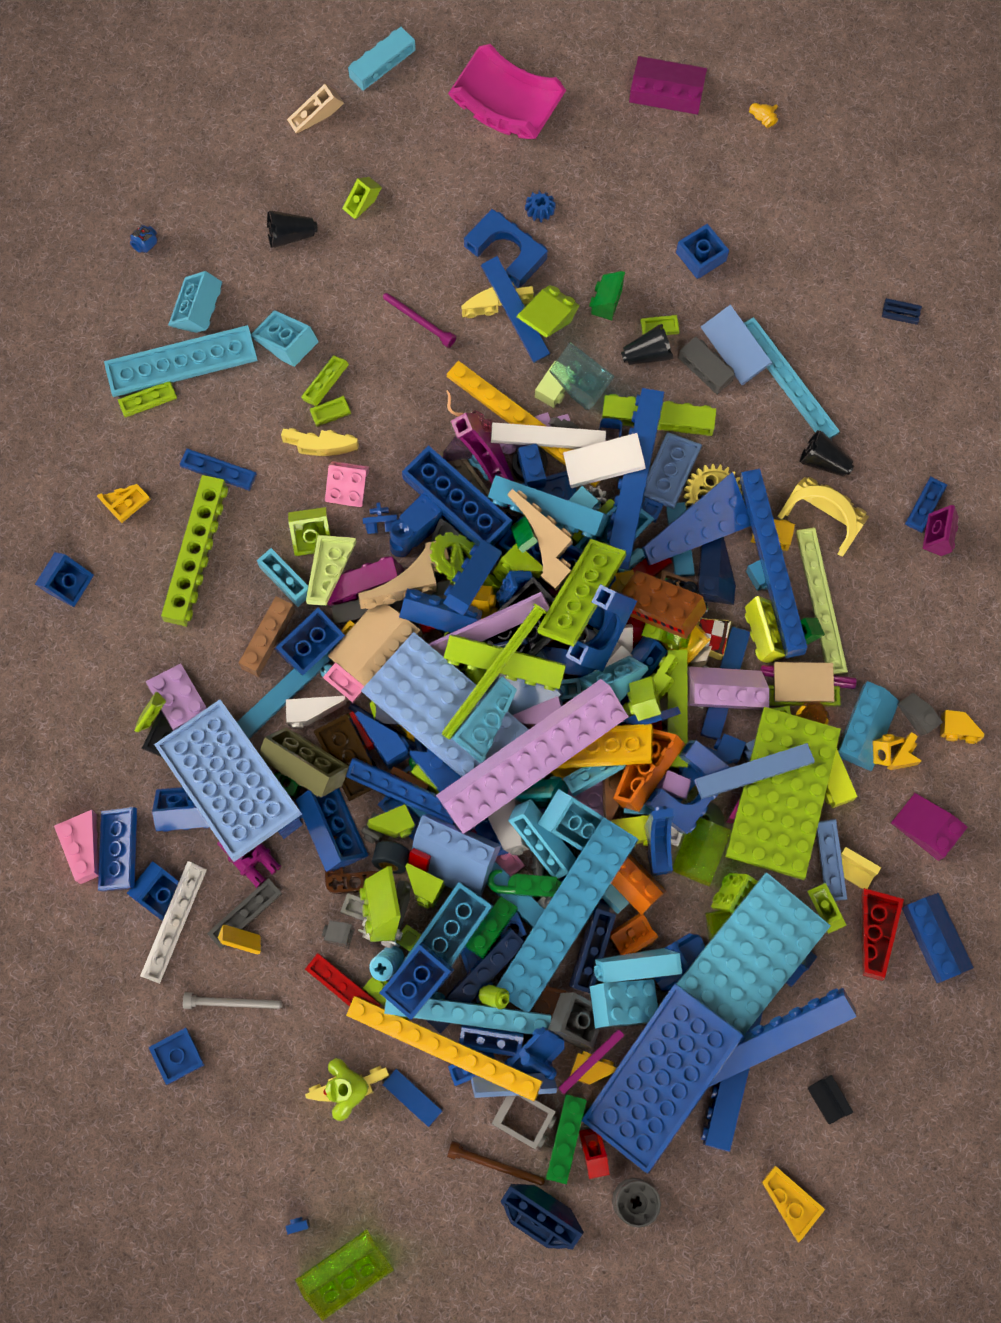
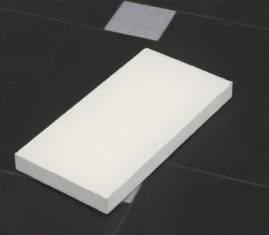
[563,433,646,488]

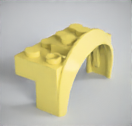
[778,477,869,557]

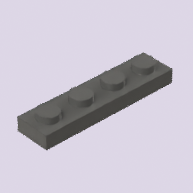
[207,878,282,949]

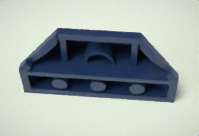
[501,1184,584,1250]

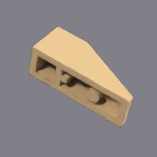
[287,84,344,133]

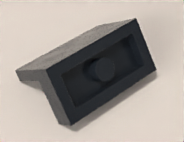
[808,1075,853,1124]

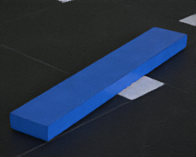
[481,256,550,363]
[700,627,750,740]
[345,758,455,825]

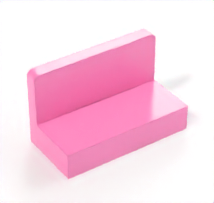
[323,663,364,703]

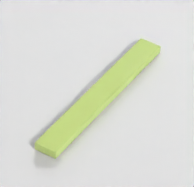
[796,528,848,675]

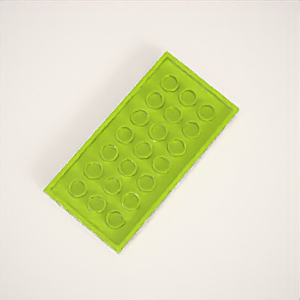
[725,707,841,880]

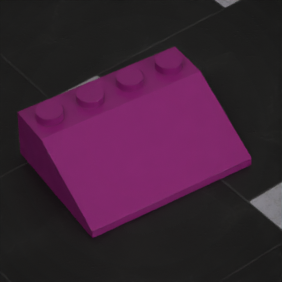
[629,56,707,115]

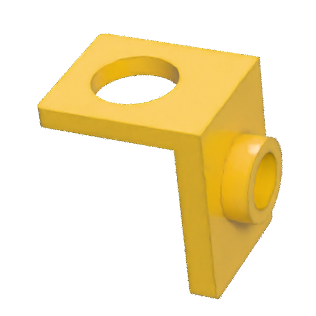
[873,734,905,766]

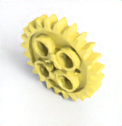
[683,464,745,506]

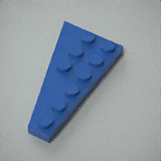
[642,472,751,566]

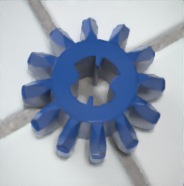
[525,190,556,222]

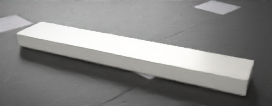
[491,422,606,449]
[140,861,207,984]

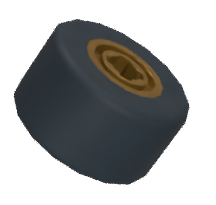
[371,841,410,874]

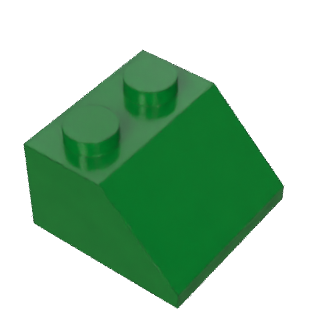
[589,271,625,321]

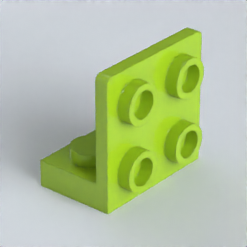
[711,873,758,914]

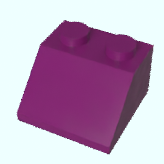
[922,505,959,556]

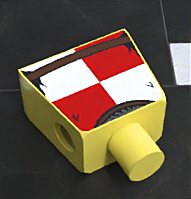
[698,618,731,660]

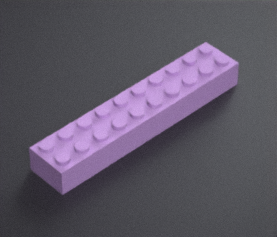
[436,679,628,834]

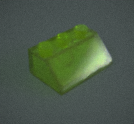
[673,817,732,887]

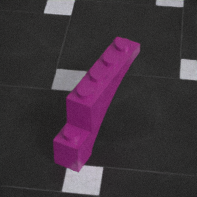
[451,413,514,509]

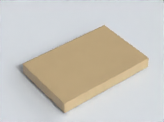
[774,662,834,703]

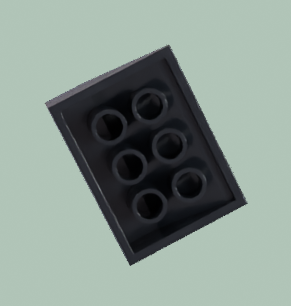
[485,577,555,656]

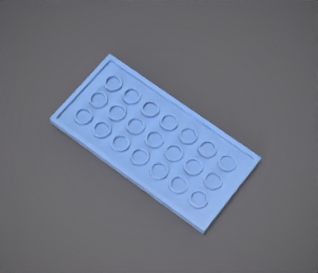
[361,632,529,777]
[154,700,302,862]

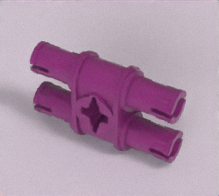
[217,842,282,888]

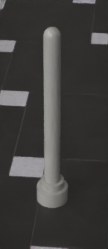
[183,992,283,1009]

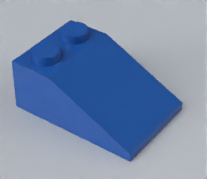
[355,711,410,770]
[380,943,455,1020]

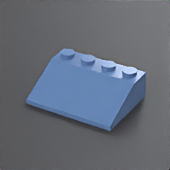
[412,814,501,896]

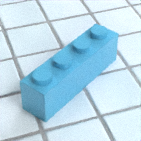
[348,27,416,91]
[508,799,576,879]

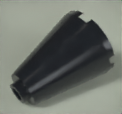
[267,210,318,248]
[621,324,674,365]
[799,430,854,477]

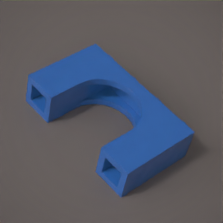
[464,209,548,288]
[565,584,637,672]
[644,740,731,834]

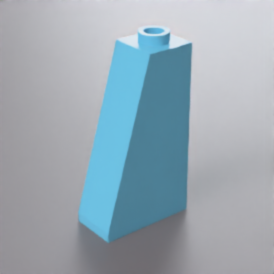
[594,948,682,983]

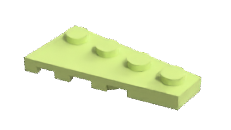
[306,535,356,606]

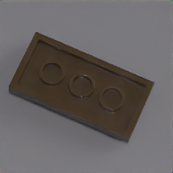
[313,713,377,801]

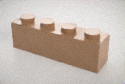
[239,596,295,677]

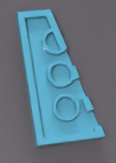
[451,677,517,763]

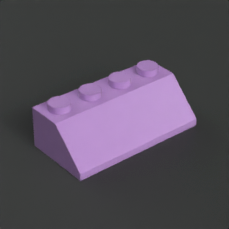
[688,667,769,710]

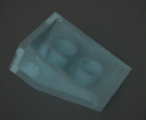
[549,342,615,410]

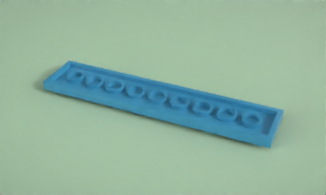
[497,817,639,1012]

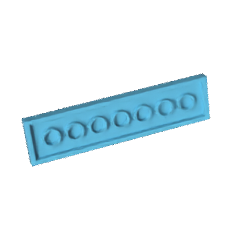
[104,325,258,397]

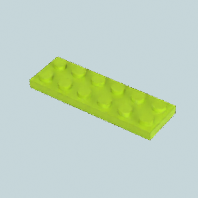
[537,539,626,647]

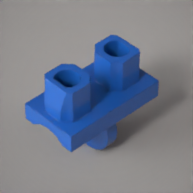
[363,502,398,534]

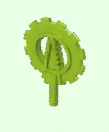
[430,532,475,584]

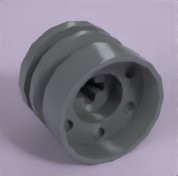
[612,1178,661,1228]

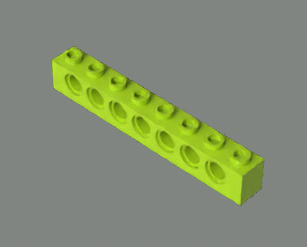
[161,475,228,627]

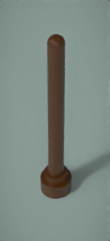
[447,1141,545,1186]

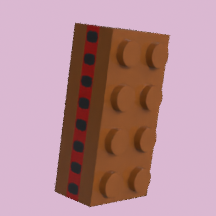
[621,570,707,639]

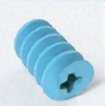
[370,946,405,981]

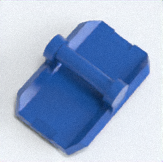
[654,933,706,992]
[505,1027,564,1080]

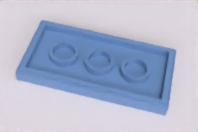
[701,304,772,385]
[644,432,702,509]

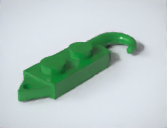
[488,869,562,898]

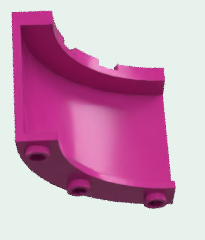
[448,44,566,139]

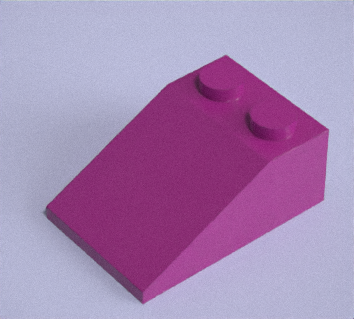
[891,793,968,861]

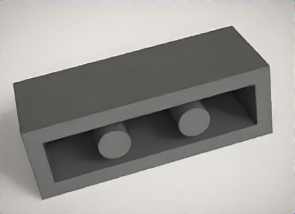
[678,336,735,395]

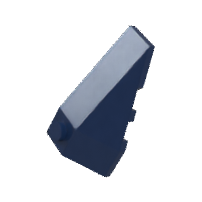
[697,537,736,605]

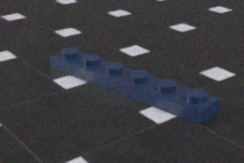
[425,928,524,1034]

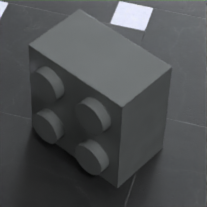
[548,992,600,1048]

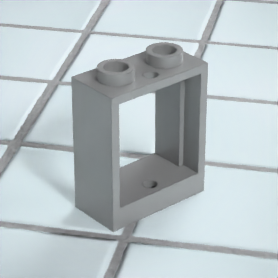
[491,1095,557,1149]

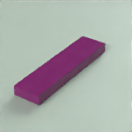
[558,1030,624,1094]

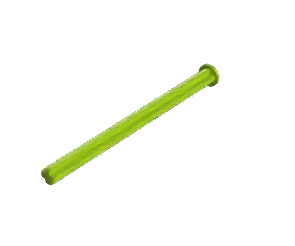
[442,603,547,740]

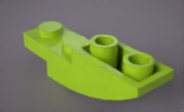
[623,653,679,719]

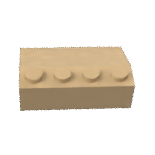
[328,604,422,686]

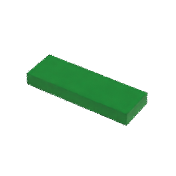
[511,516,538,553]

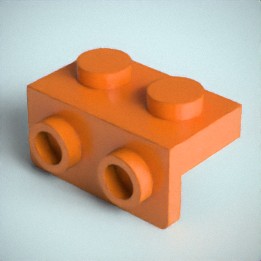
[610,913,658,955]

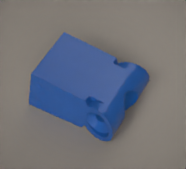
[390,493,442,557]

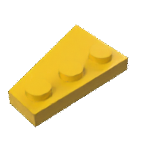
[761,1166,825,1243]

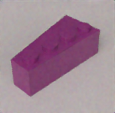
[327,556,404,607]

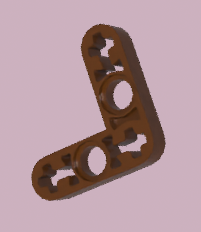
[324,836,378,894]

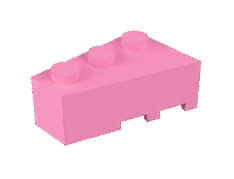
[54,810,99,884]

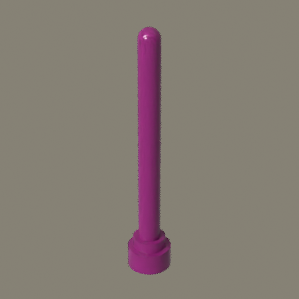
[383,293,457,348]

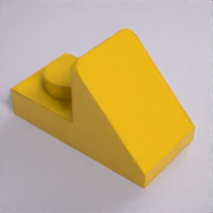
[887,732,922,770]

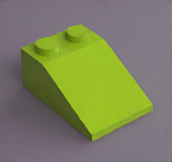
[517,285,580,338]

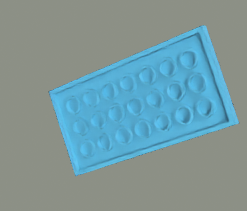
[663,872,831,1035]

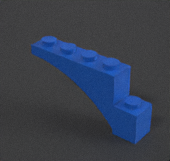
[673,733,746,803]
[644,806,674,876]

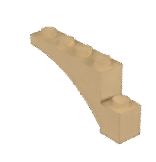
[507,489,573,590]
[358,541,449,609]

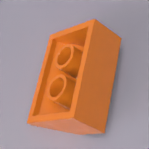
[611,854,666,915]

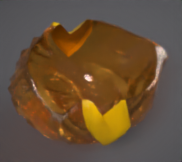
[796,702,830,725]

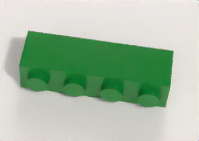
[545,1094,586,1185]

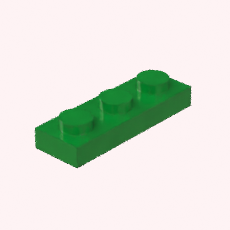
[466,897,518,959]

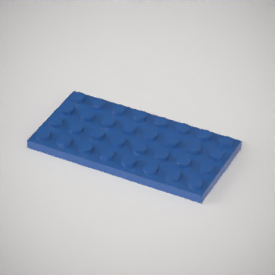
[582,984,744,1174]

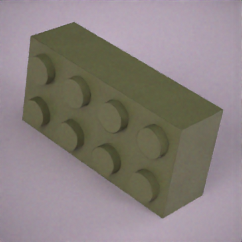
[259,727,349,797]

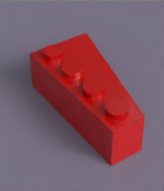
[862,888,904,981]

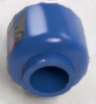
[130,225,157,253]

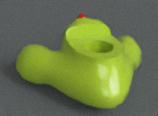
[323,1058,369,1121]

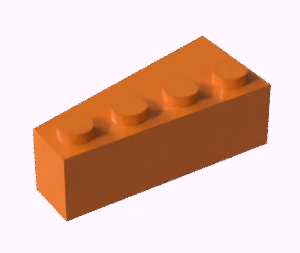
[613,729,685,812]

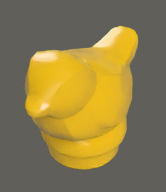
[749,103,778,128]

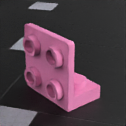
[325,461,369,507]

